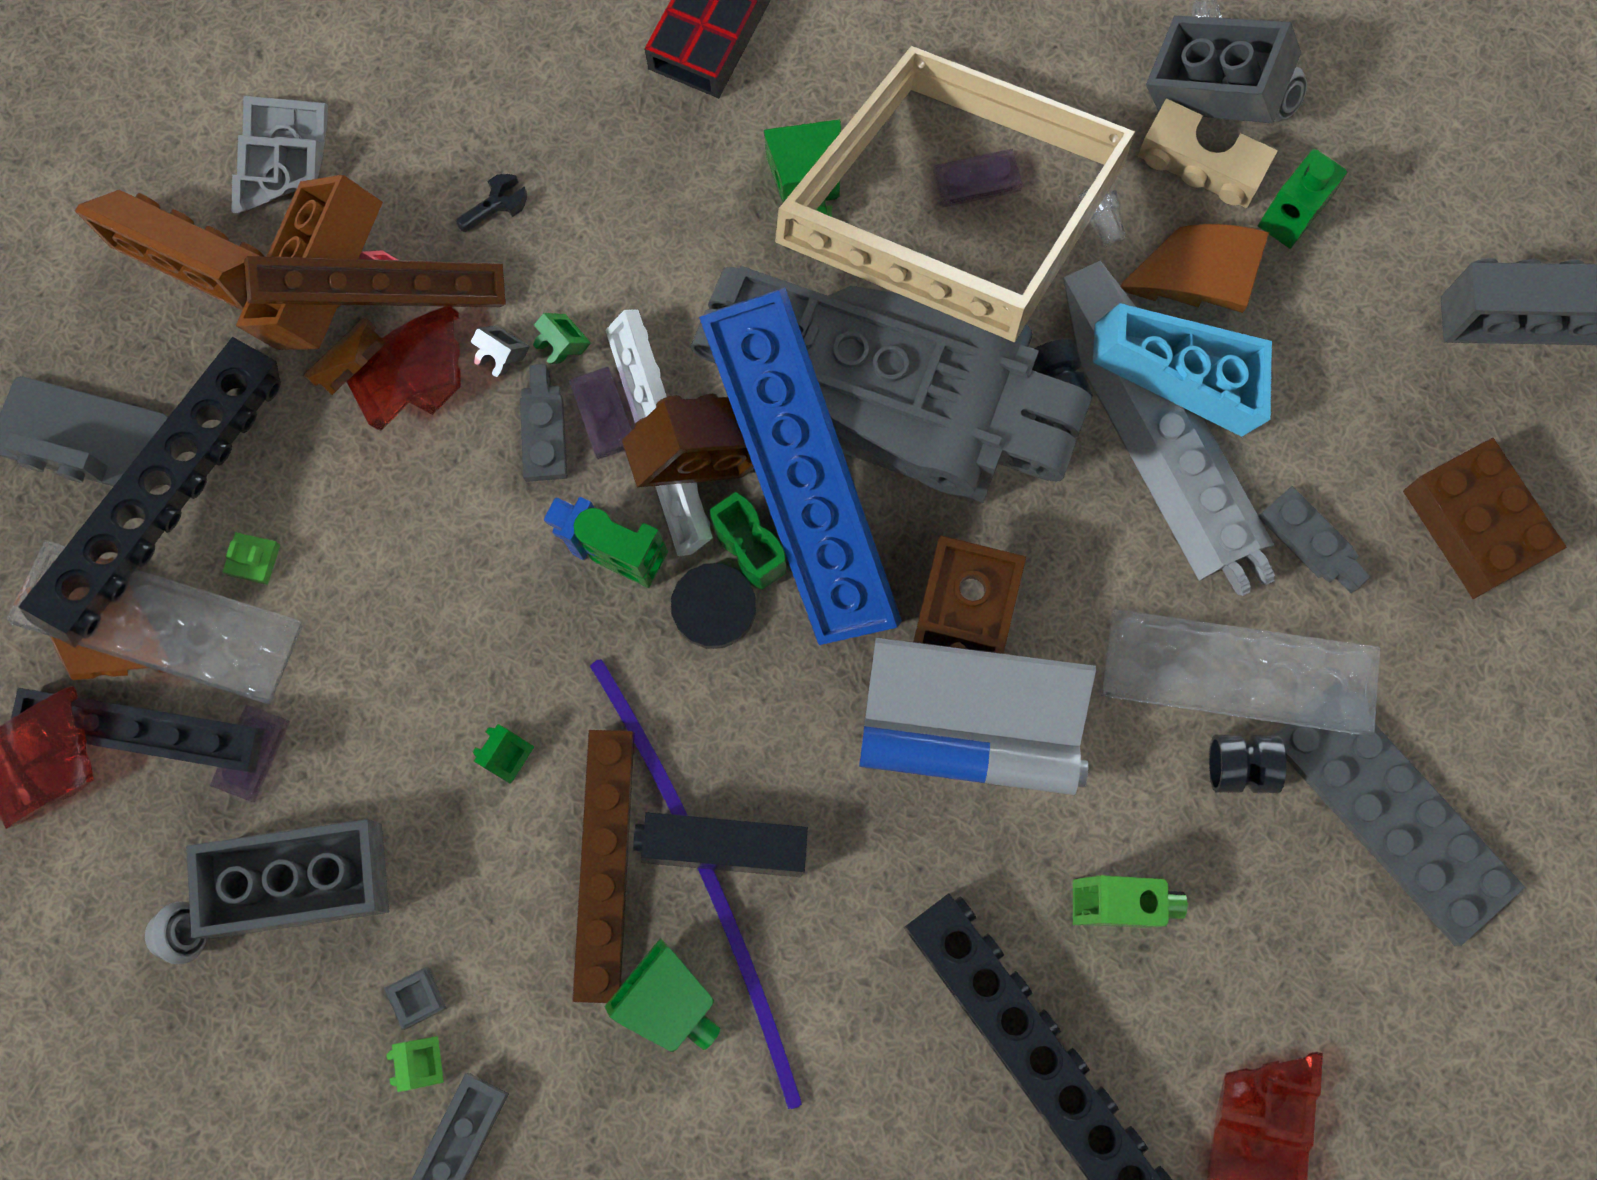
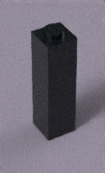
[633,812,808,877]

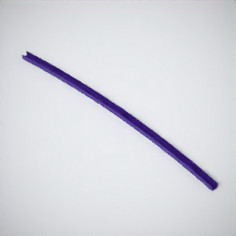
[590,659,802,1109]

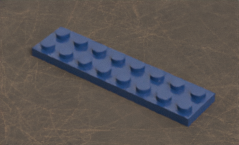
[699,287,902,645]

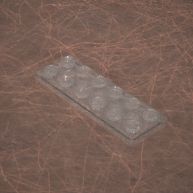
[7,540,302,705]
[1101,609,1380,736]

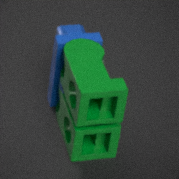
[544,497,668,588]

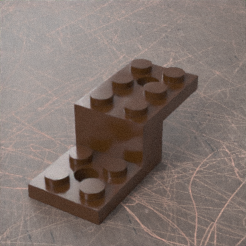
[913,535,1026,654]

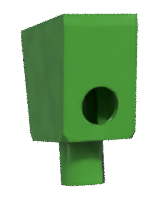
[1073,875,1188,928]

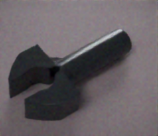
[456,174,528,232]

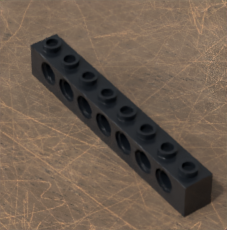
[18,336,281,648]
[903,893,1172,1180]

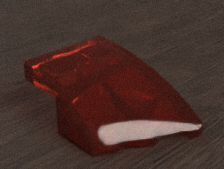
[346,307,461,431]
[0,686,94,829]
[1207,1052,1323,1180]

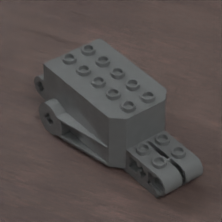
[690,265,1092,503]

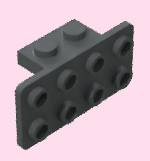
[0,376,168,486]

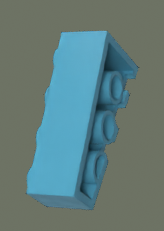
[1093,303,1272,437]

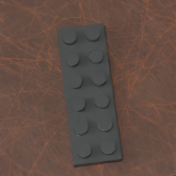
[1274,682,1526,946]

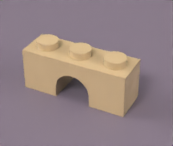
[1138,98,1278,208]

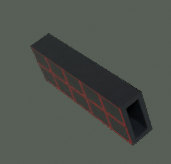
[644,0,771,99]

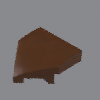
[302,318,386,395]

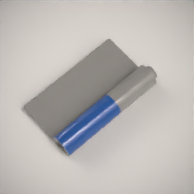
[859,638,1096,795]

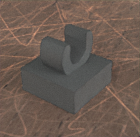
[471,325,530,377]

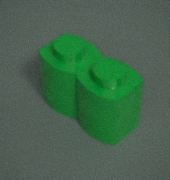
[710,492,786,590]

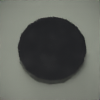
[671,563,756,649]

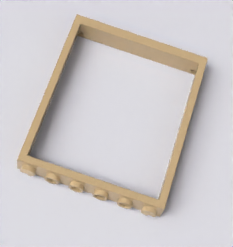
[775,46,1135,342]

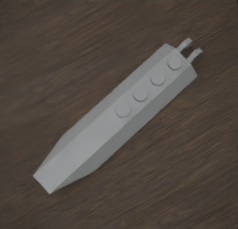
[1063,261,1275,596]

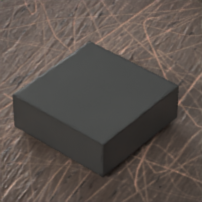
[384,967,447,1030]

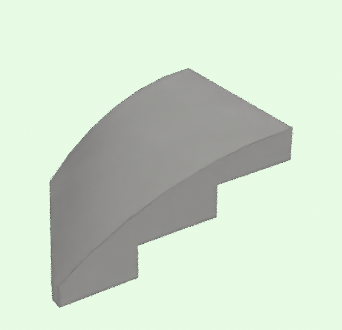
[231,96,328,214]

